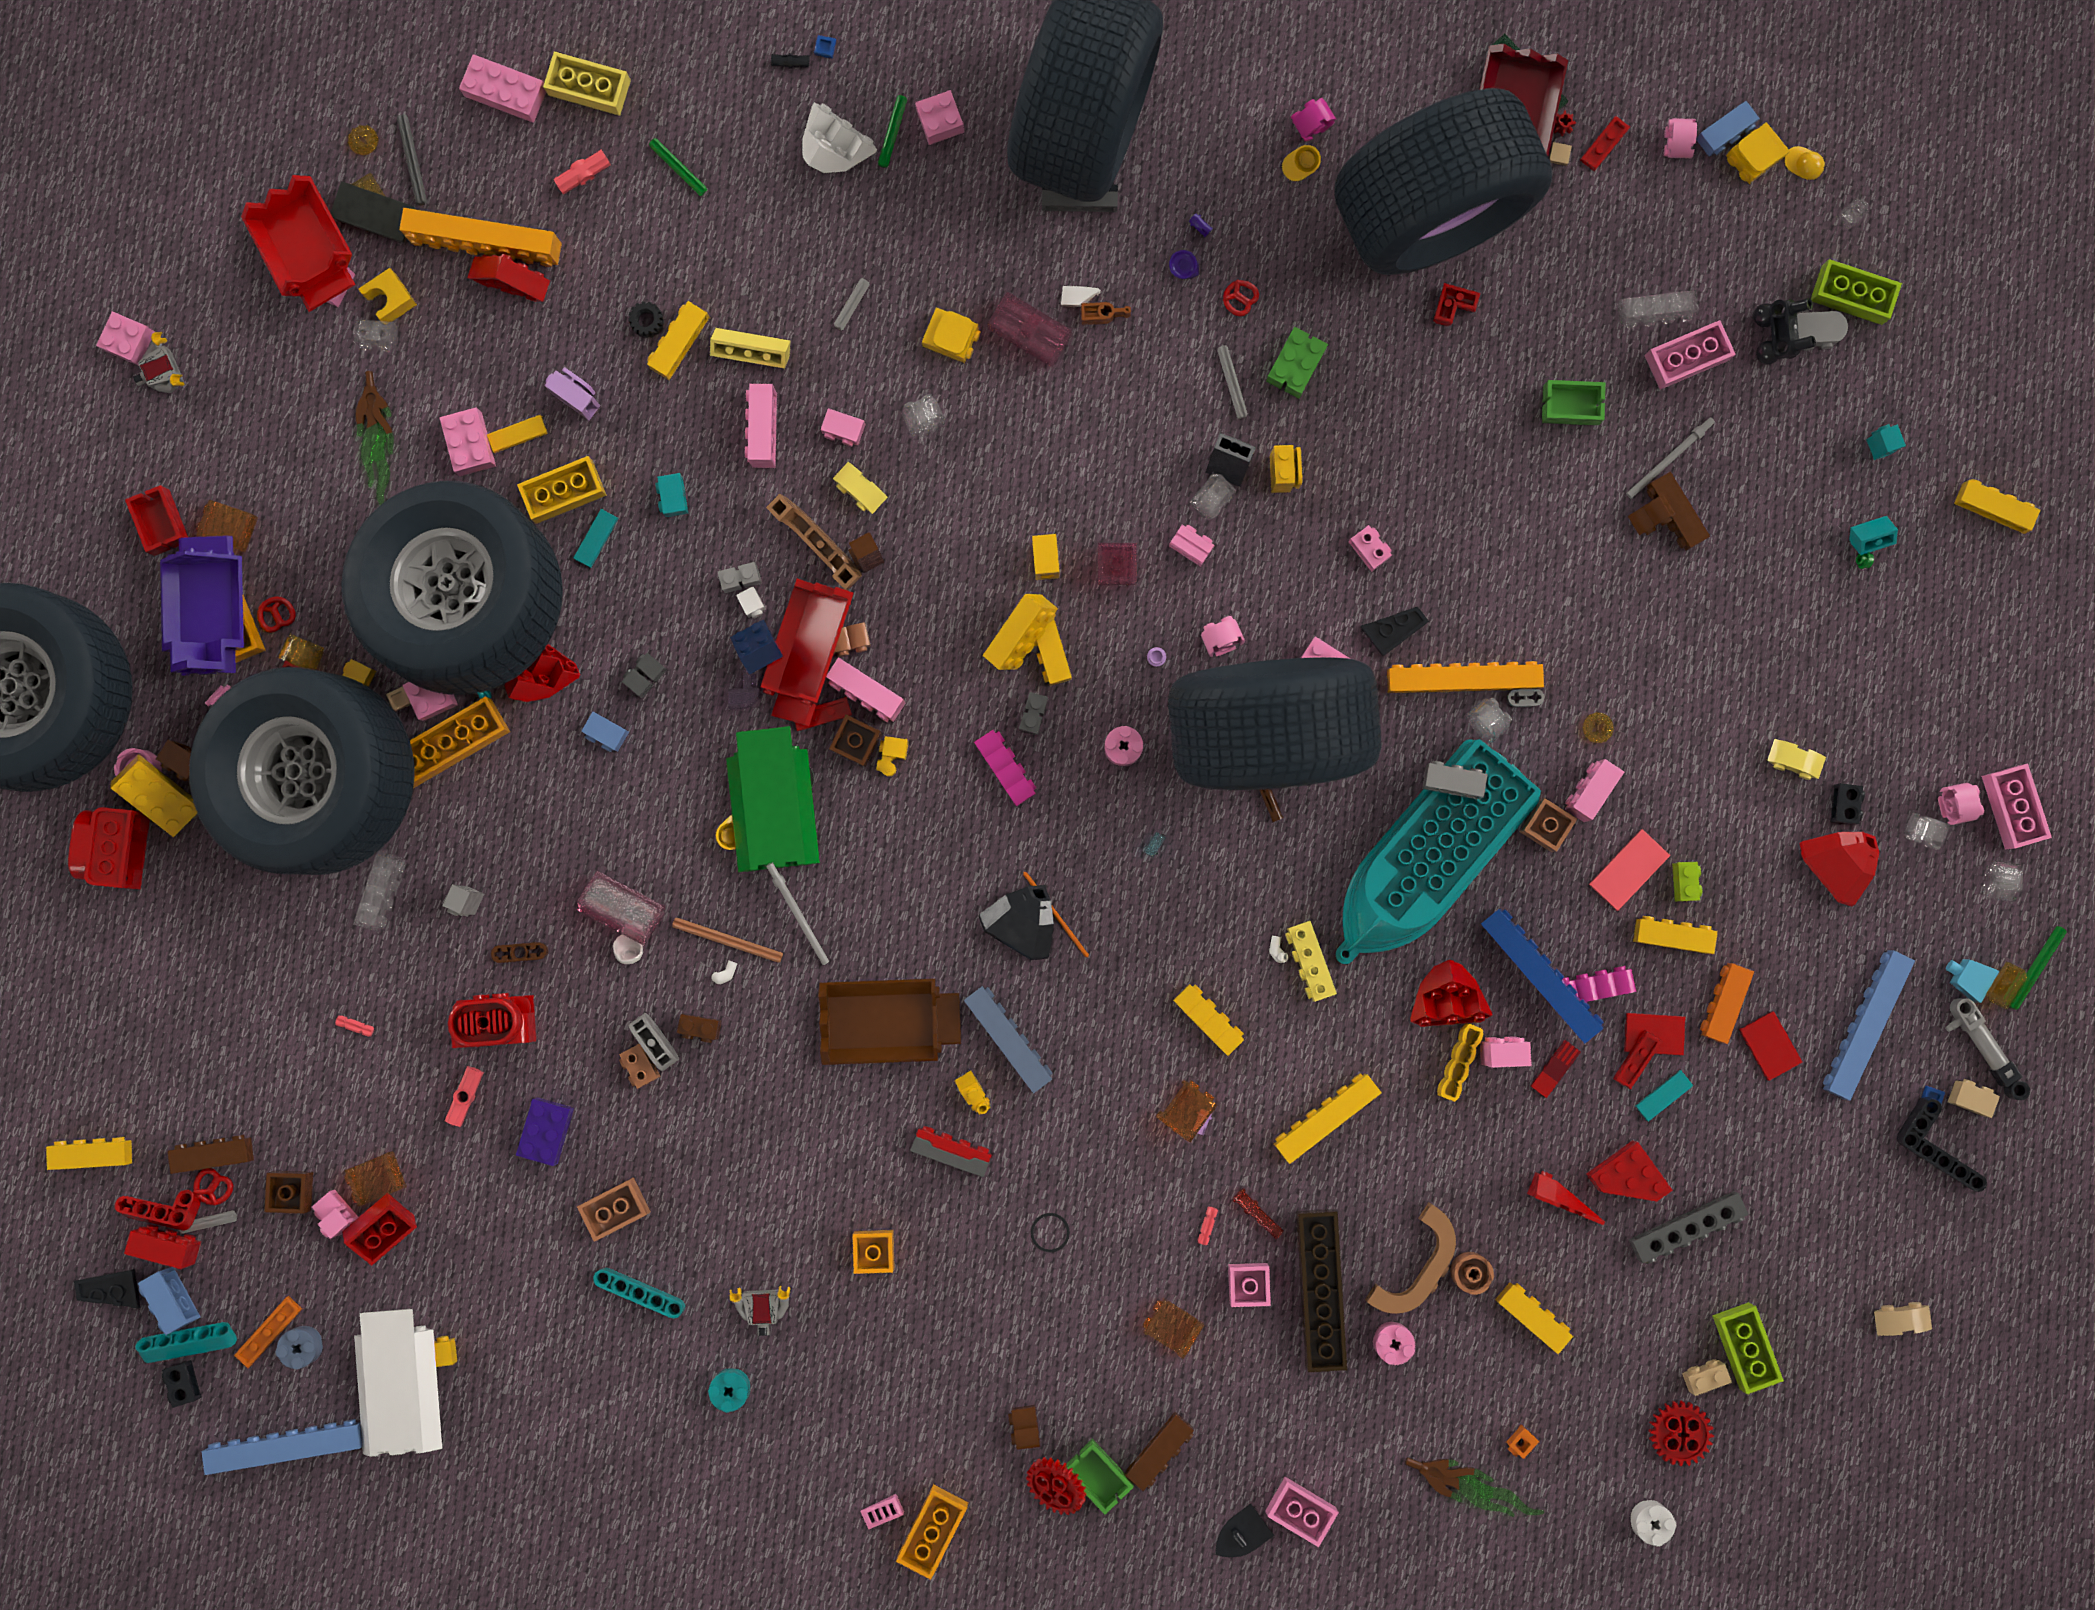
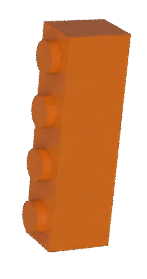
[1700,963,1754,1044]

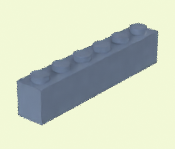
[964,986,1053,1093]

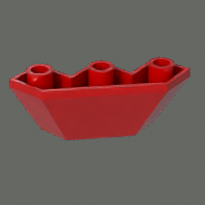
[505,644,580,702]
[1799,832,1879,907]
[1410,959,1493,1027]

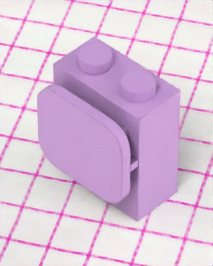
[545,367,600,420]

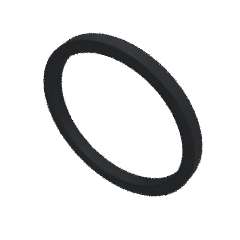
[1031,1213,1070,1252]

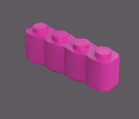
[974,730,1037,807]
[1563,966,1636,1002]

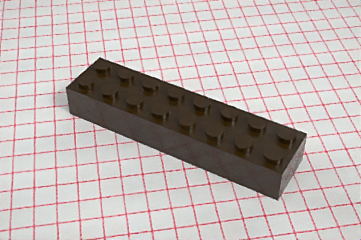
[1296,1209,1347,1372]

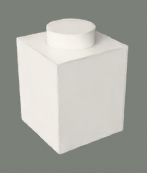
[736,587,765,618]

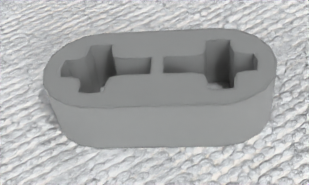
[1506,689,1544,707]

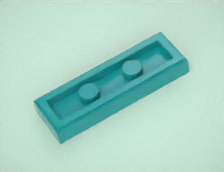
[574,509,619,568]
[1635,1070,1693,1122]

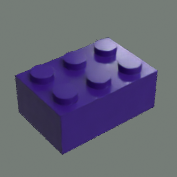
[516,1097,574,1166]

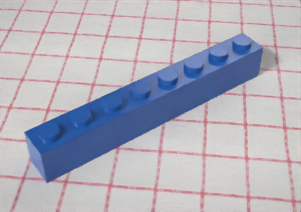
[1481,908,1604,1044]

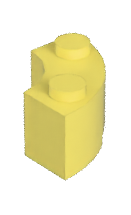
[833,462,888,514]
[1767,739,1826,780]

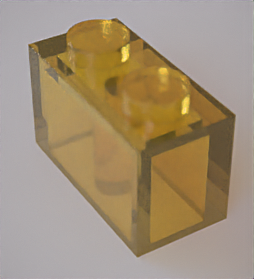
[1986,961,2027,1010]

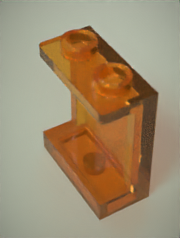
[196,499,258,553]
[1155,1080,1218,1142]
[344,1151,407,1206]
[1142,1297,1204,1359]

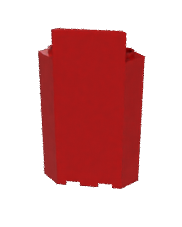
[241,175,355,312]
[760,578,854,726]

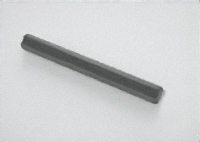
[397,114,427,206]

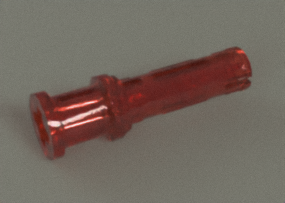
[1232,1188,1284,1240]

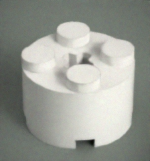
[1631,1500,1676,1546]

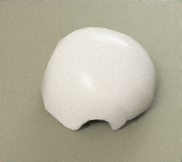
[613,933,643,964]

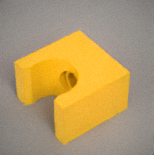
[359,268,417,325]
[1032,534,1059,580]

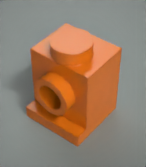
[1506,1425,1539,1459]

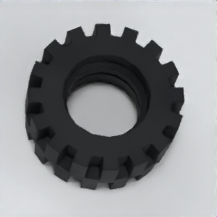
[628,301,664,338]

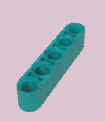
[593,1267,685,1318]
[135,1322,237,1363]

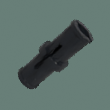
[771,53,810,69]

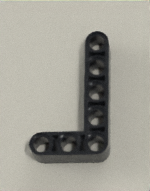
[1897,1097,1987,1192]

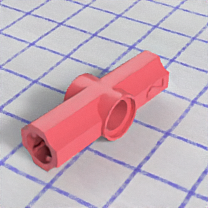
[554,150,611,194]
[445,1066,484,1127]

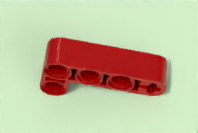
[114,1190,201,1231]

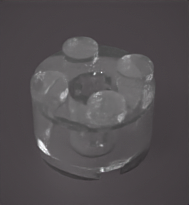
[902,394,946,437]
[1466,698,1512,743]
[1903,812,1950,850]
[1983,861,2023,902]

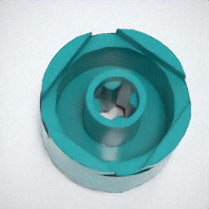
[708,1368,751,1413]

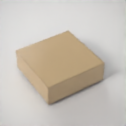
[1549,142,1572,166]
[386,686,411,712]

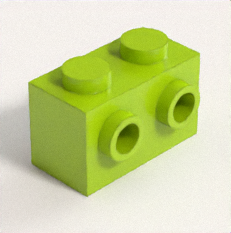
[1672,862,1702,902]

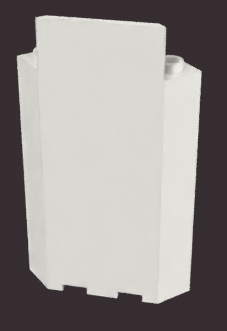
[354,1309,442,1456]

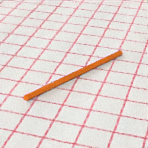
[1023,872,1089,957]

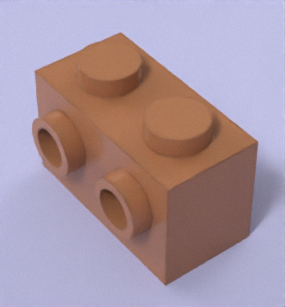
[619,1044,661,1089]

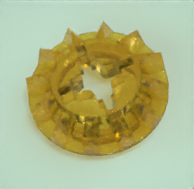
[348,125,378,155]
[1582,713,1614,743]

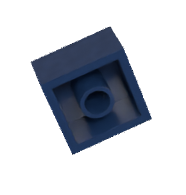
[730,619,783,675]

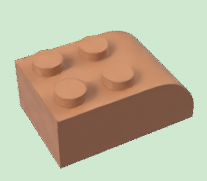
[577,1177,651,1242]

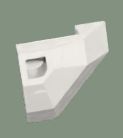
[802,102,877,173]

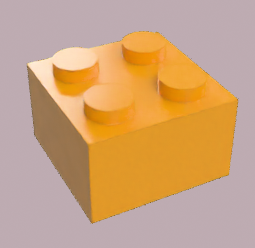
[853,1230,895,1274]

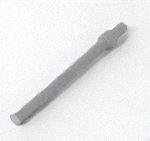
[1626,417,1715,499]
[766,862,829,965]

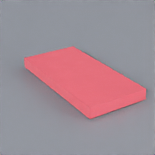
[1589,829,1670,911]

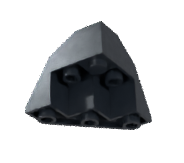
[978,885,1054,960]

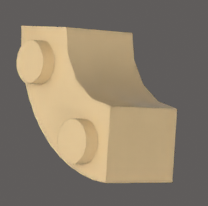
[1874,1302,1932,1336]

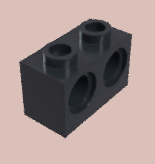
[1830,783,1865,825]
[162,1360,202,1408]

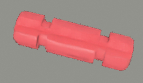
[335,1015,374,1037]
[1198,1207,1218,1245]

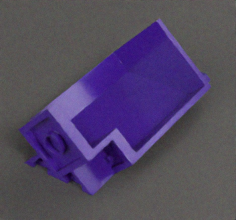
[160,536,244,676]

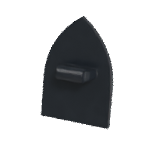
[1215,1503,1274,1557]

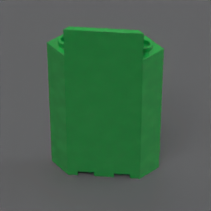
[726,726,820,872]

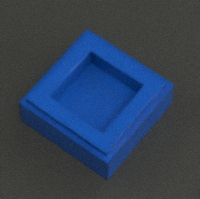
[814,35,837,59]
[1921,1085,1945,1108]

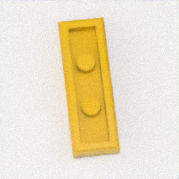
[487,415,548,453]

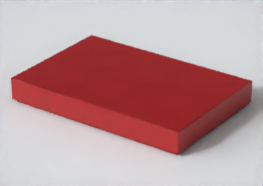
[1738,1011,1802,1081]
[1624,1013,1685,1055]

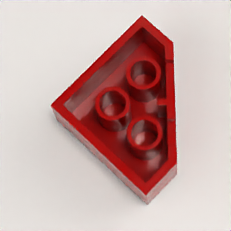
[467,254,550,302]
[1586,1140,1673,1202]

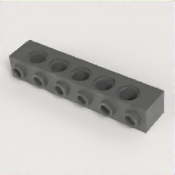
[1628,1191,1749,1264]

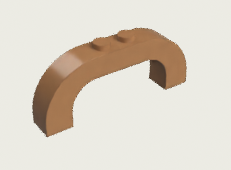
[766,494,862,590]
[1365,1203,1456,1314]

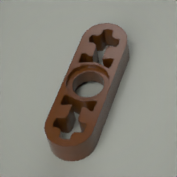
[491,942,548,963]

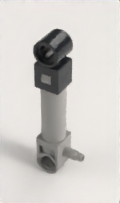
[1946,998,2030,1100]

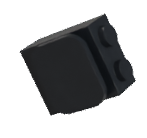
[1205,433,1256,487]

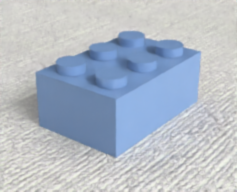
[138,1267,200,1335]

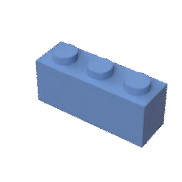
[1696,101,1760,157]

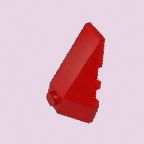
[1527,1171,1605,1225]

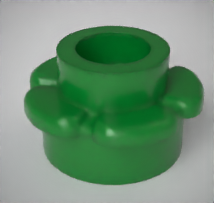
[1856,552,1874,569]

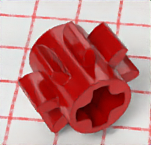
[1554,111,1576,137]

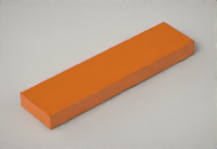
[234,1296,302,1368]

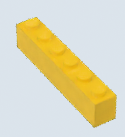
[1274,1073,1382,1164]

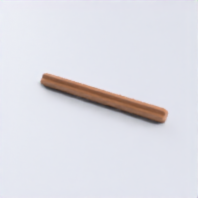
[672,918,783,963]

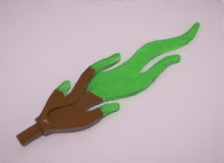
[355,371,394,505]
[1405,1457,1544,1517]

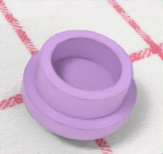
[1147,647,1166,667]

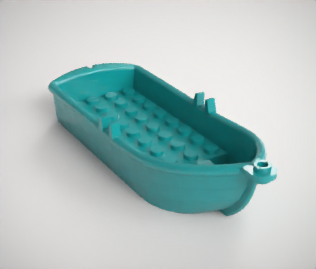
[1335,739,1541,964]

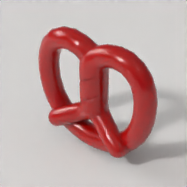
[1223,280,1259,317]
[257,596,296,633]
[193,1168,234,1206]

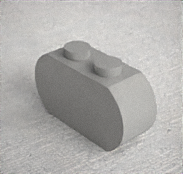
[1797,311,1848,350]
[629,1013,679,1071]

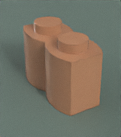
[834,623,871,657]

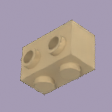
[1948,1079,2000,1118]
[1682,1359,1732,1396]

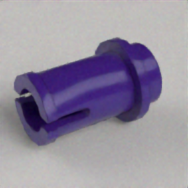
[1189,213,1213,238]

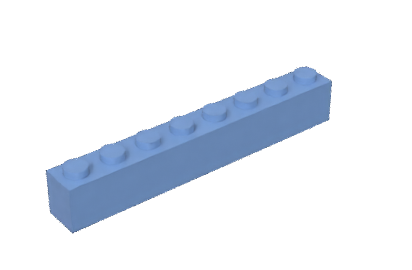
[1823,950,1915,1101]
[201,1419,362,1475]

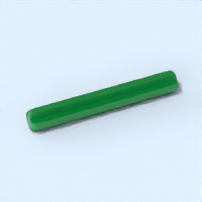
[878,95,907,168]
[649,138,707,196]

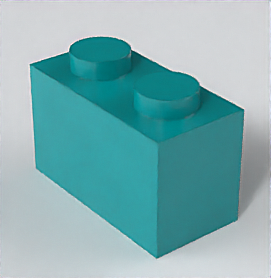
[1866,424,1906,460]
[655,473,689,517]
[1850,516,1898,555]

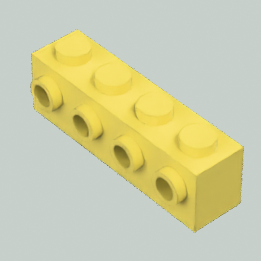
[710,328,790,368]
[1285,921,1337,1002]

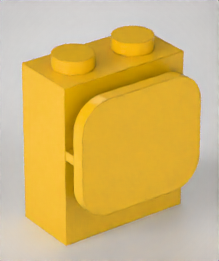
[1726,122,1790,184]
[922,307,981,363]
[1270,445,1302,493]

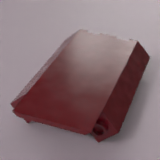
[1480,44,1569,155]

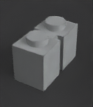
[718,562,762,593]

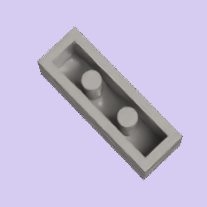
[1422,761,1487,800]
[443,884,484,917]

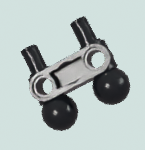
[1753,298,1816,365]

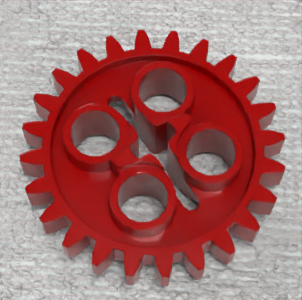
[1648,1400,1714,1467]
[1026,1457,1087,1515]

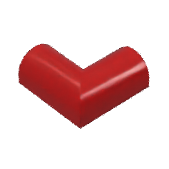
[1433,283,1480,326]

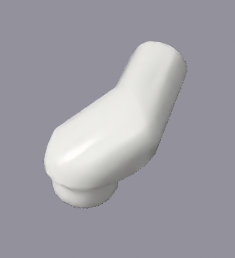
[1269,936,1288,963]
[711,960,737,984]

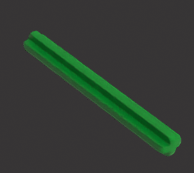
[2007,926,2067,1010]

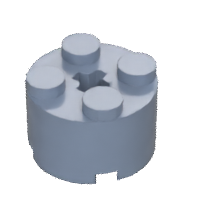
[276,1326,323,1369]

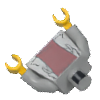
[133,332,184,393]
[729,1286,791,1336]

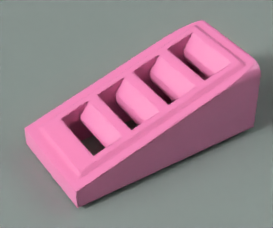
[861,1494,904,1529]

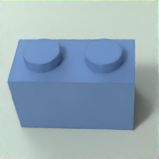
[581,712,629,752]

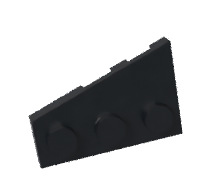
[1360,606,1429,657]
[74,1269,141,1309]

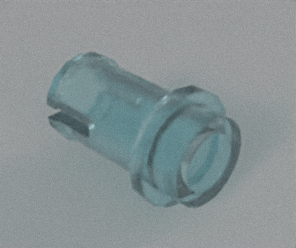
[1144,832,1166,858]

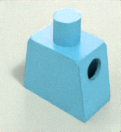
[1946,959,1999,1003]

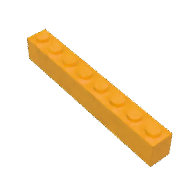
[1387,661,1544,693]

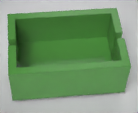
[1266,327,1328,399]
[1542,380,1605,425]
[1066,1438,1133,1514]

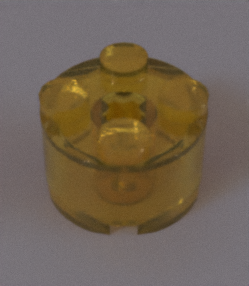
[278,634,324,670]

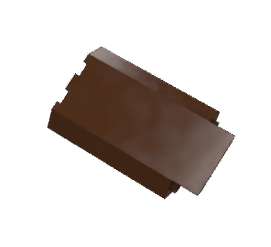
[818,979,961,1065]

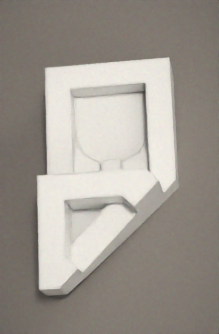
[1061,286,1101,307]

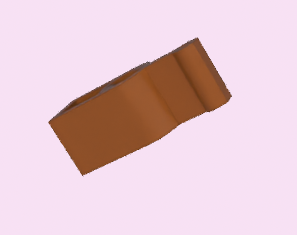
[1081,302,1131,325]

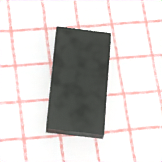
[331,181,415,243]

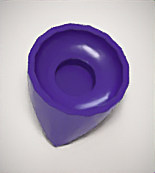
[1169,250,1199,279]

